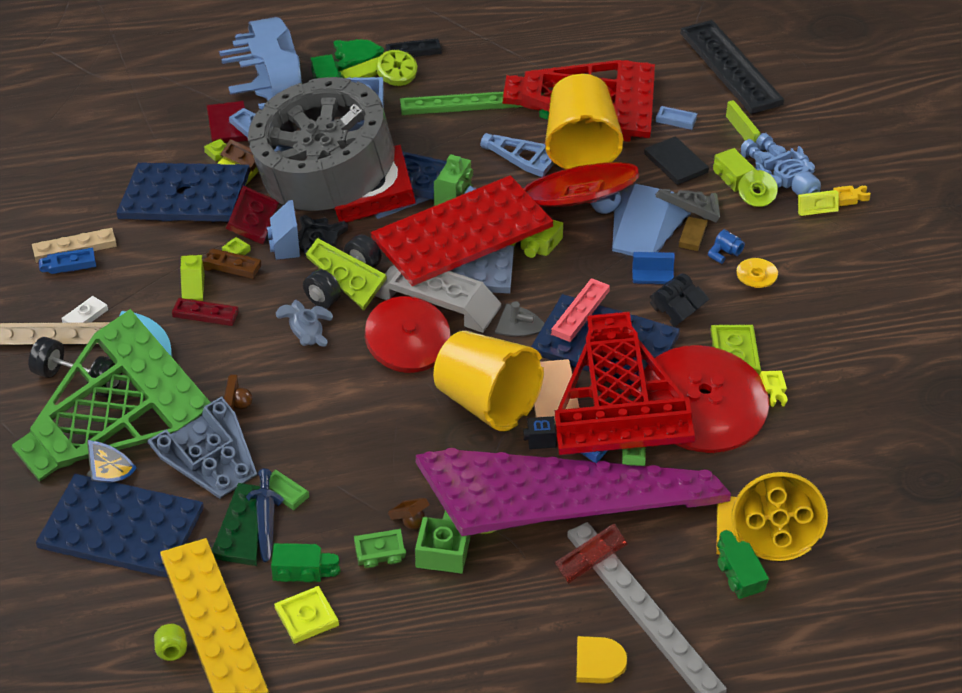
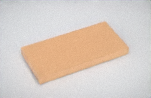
[534,359,579,427]

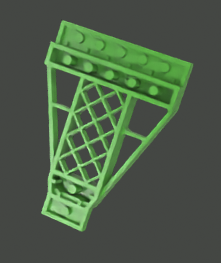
[12,309,211,482]

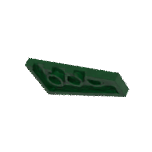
[212,483,260,566]

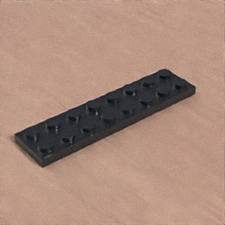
[680,20,784,114]

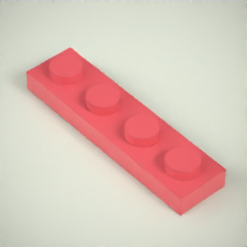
[551,278,610,342]

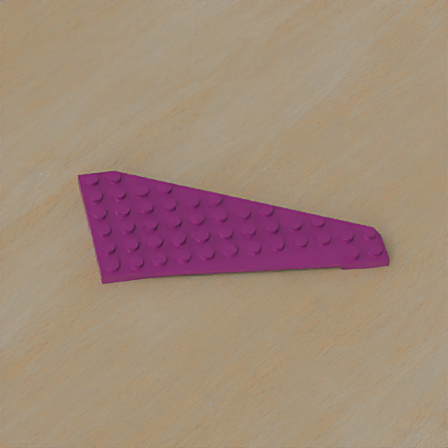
[416,448,731,536]

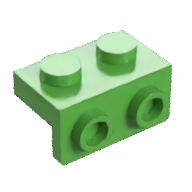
[354,529,406,568]

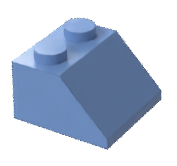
[267,200,300,260]

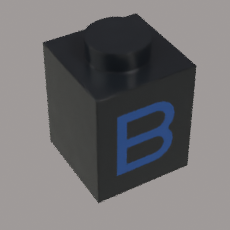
[523,416,556,449]

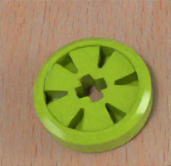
[377,50,417,86]

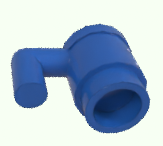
[708,229,745,264]

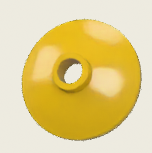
[736,258,778,288]

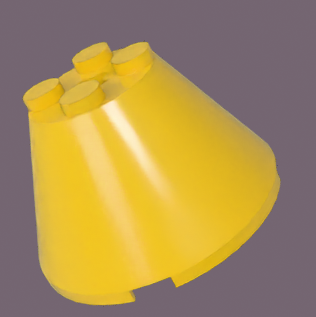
[732,472,828,561]

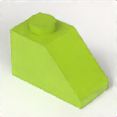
[181,255,204,301]

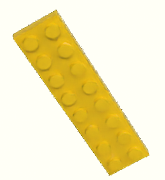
[160,538,269,693]

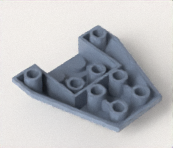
[148,396,257,499]

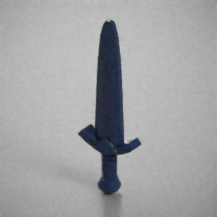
[246,468,284,562]

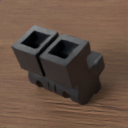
[649,273,710,327]

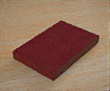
[206,101,248,143]
[226,186,279,245]

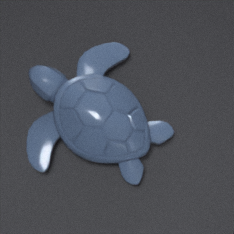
[276,300,333,346]

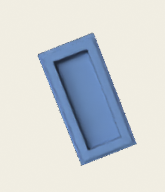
[656,106,697,130]

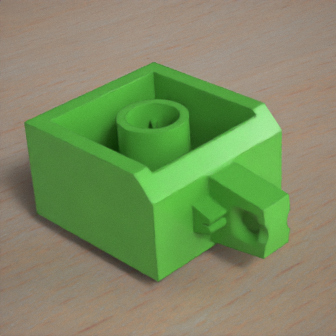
[434,154,473,206]
[415,510,471,574]

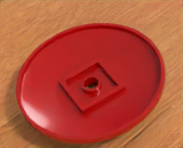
[523,162,639,207]
[638,345,769,453]

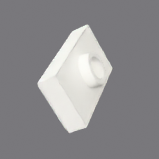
[62,296,108,323]

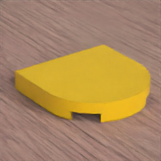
[577,636,627,683]

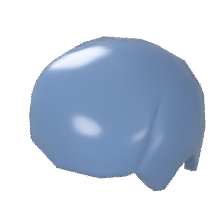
[590,192,621,214]

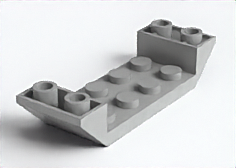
[375,265,501,333]

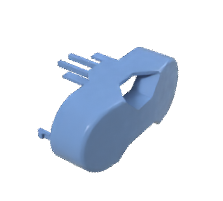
[219,17,302,110]

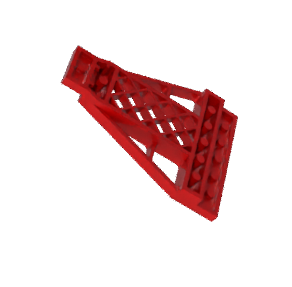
[502,60,655,142]
[554,312,695,455]

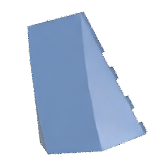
[612,184,691,256]

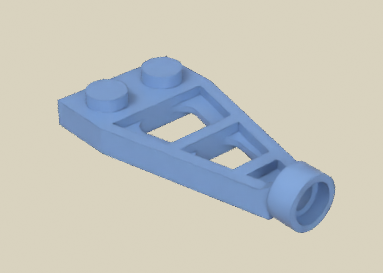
[481,133,554,177]

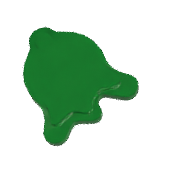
[333,39,384,71]

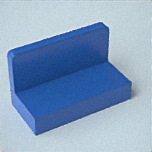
[632,252,675,284]

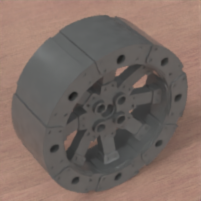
[248,77,395,211]

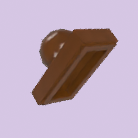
[224,374,253,412]
[388,498,430,530]

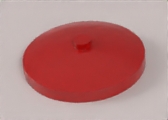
[365,296,450,373]

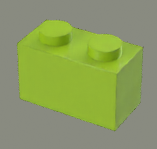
[713,148,756,191]

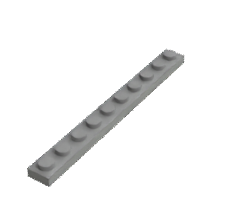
[568,522,727,693]

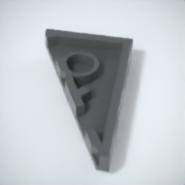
[655,189,720,222]

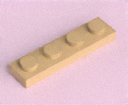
[32,228,117,263]

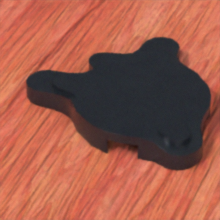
[298,215,348,257]

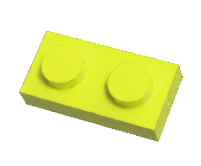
[798,190,839,216]

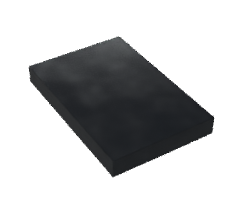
[644,136,709,185]

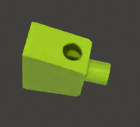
[521,220,563,258]

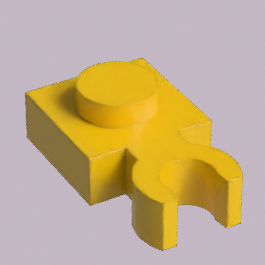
[833,185,871,206]

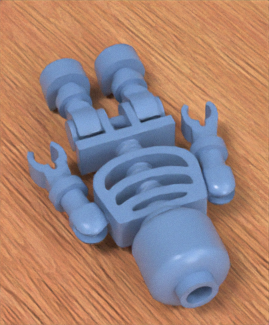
[741,133,821,195]

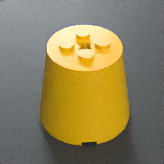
[545,74,623,169]
[433,331,544,431]

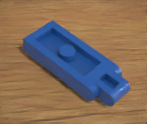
[39,248,96,274]

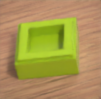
[222,237,251,256]

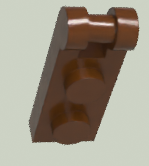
[203,249,262,279]

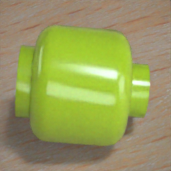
[154,624,187,661]

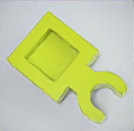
[759,371,787,407]

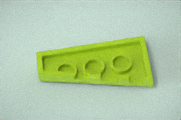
[306,238,387,310]

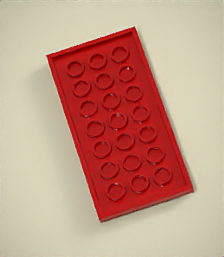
[371,175,553,286]

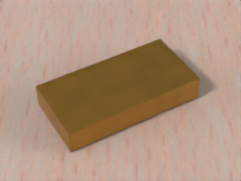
[679,217,707,251]

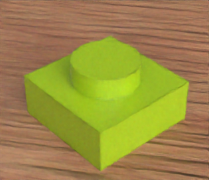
[204,139,227,162]

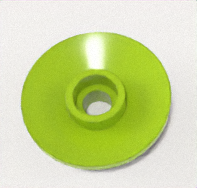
[738,170,778,207]

